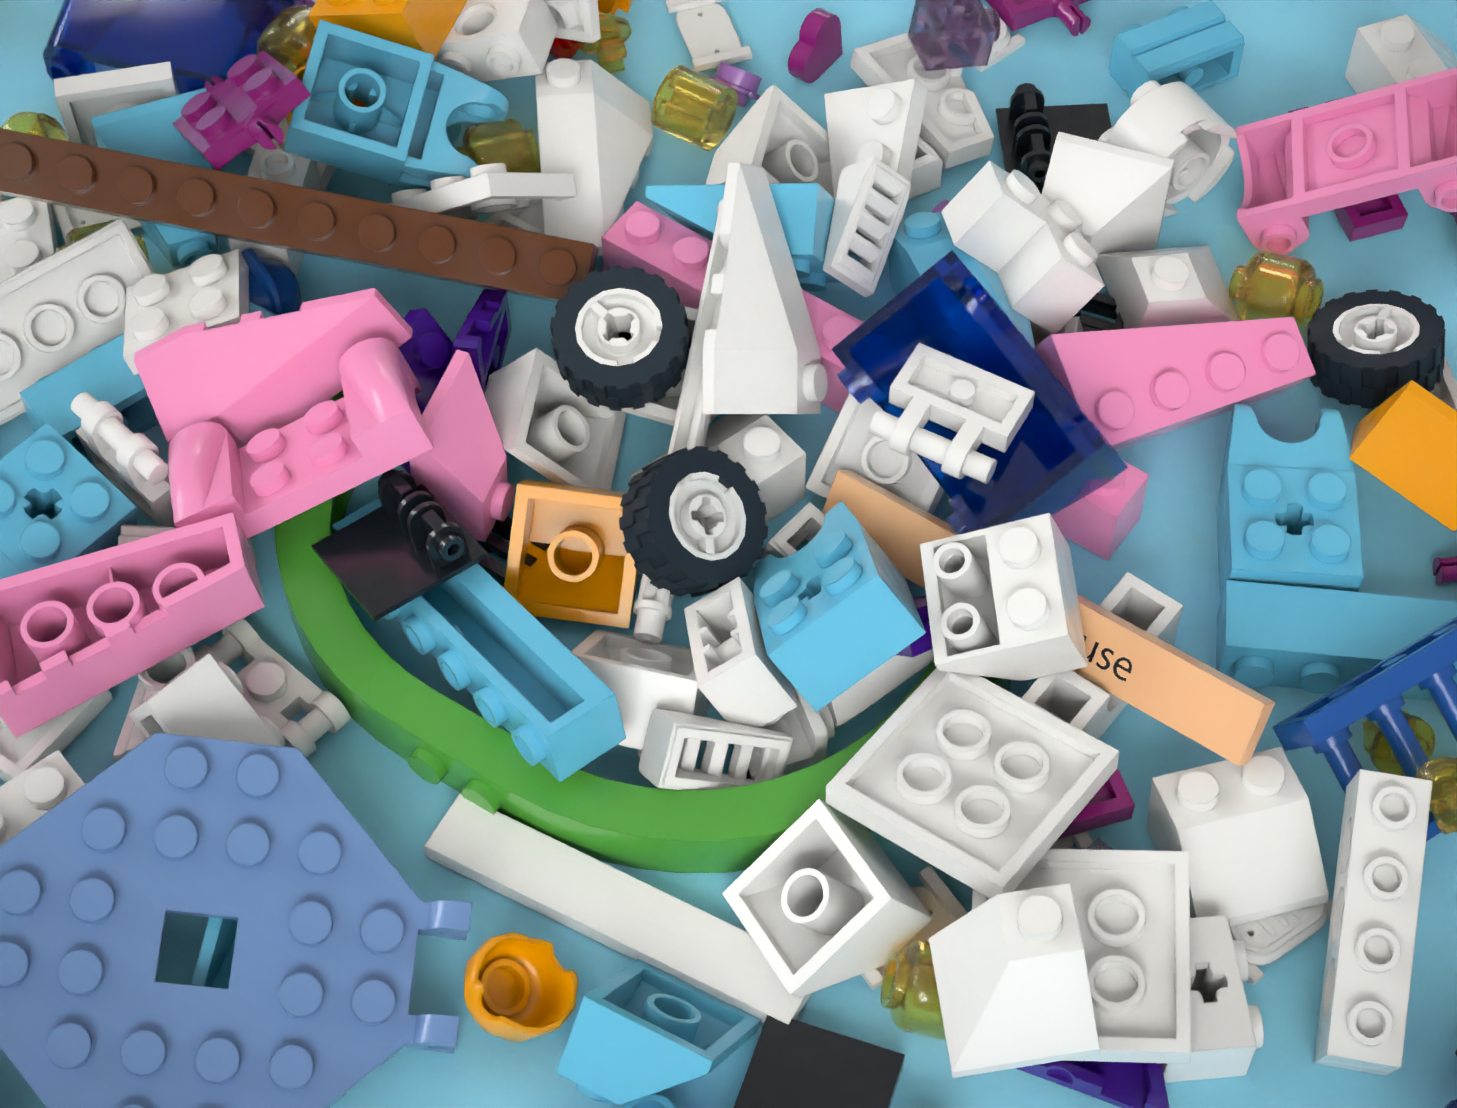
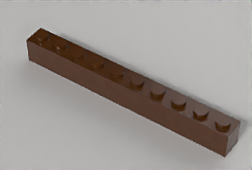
[0,128,599,302]

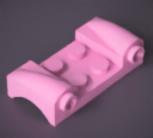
[1235,67,1457,255]
[168,338,434,539]

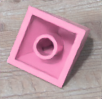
[409,350,515,542]

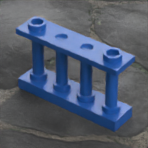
[1272,617,1457,842]

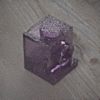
[908,0,1000,71]

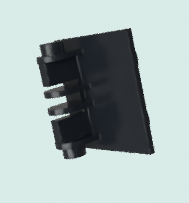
[995,83,1112,194]
[311,469,488,621]

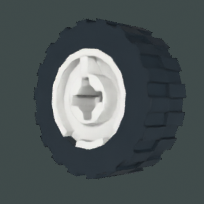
[550,266,691,411]
[1307,289,1446,409]
[619,446,768,597]

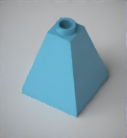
[91,88,218,268]

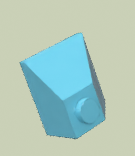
[556,959,762,1105]

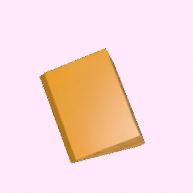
[1349,380,1457,532]

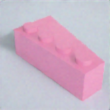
[1035,317,1316,453]
[0,512,265,738]

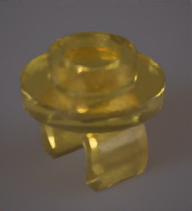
[577,13,632,74]
[1362,711,1435,776]
[1415,757,1457,834]

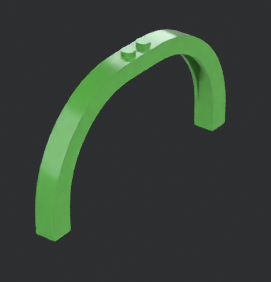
[274,390,1011,873]

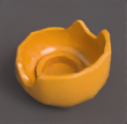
[464,932,579,1042]

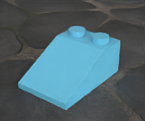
[645,183,848,291]

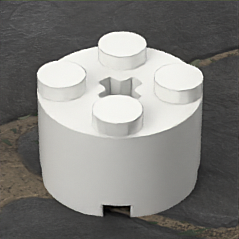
[1098,80,1237,217]

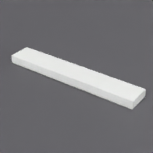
[424,794,812,1025]

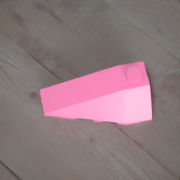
[134,288,413,448]

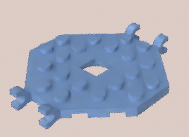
[0,732,473,1108]

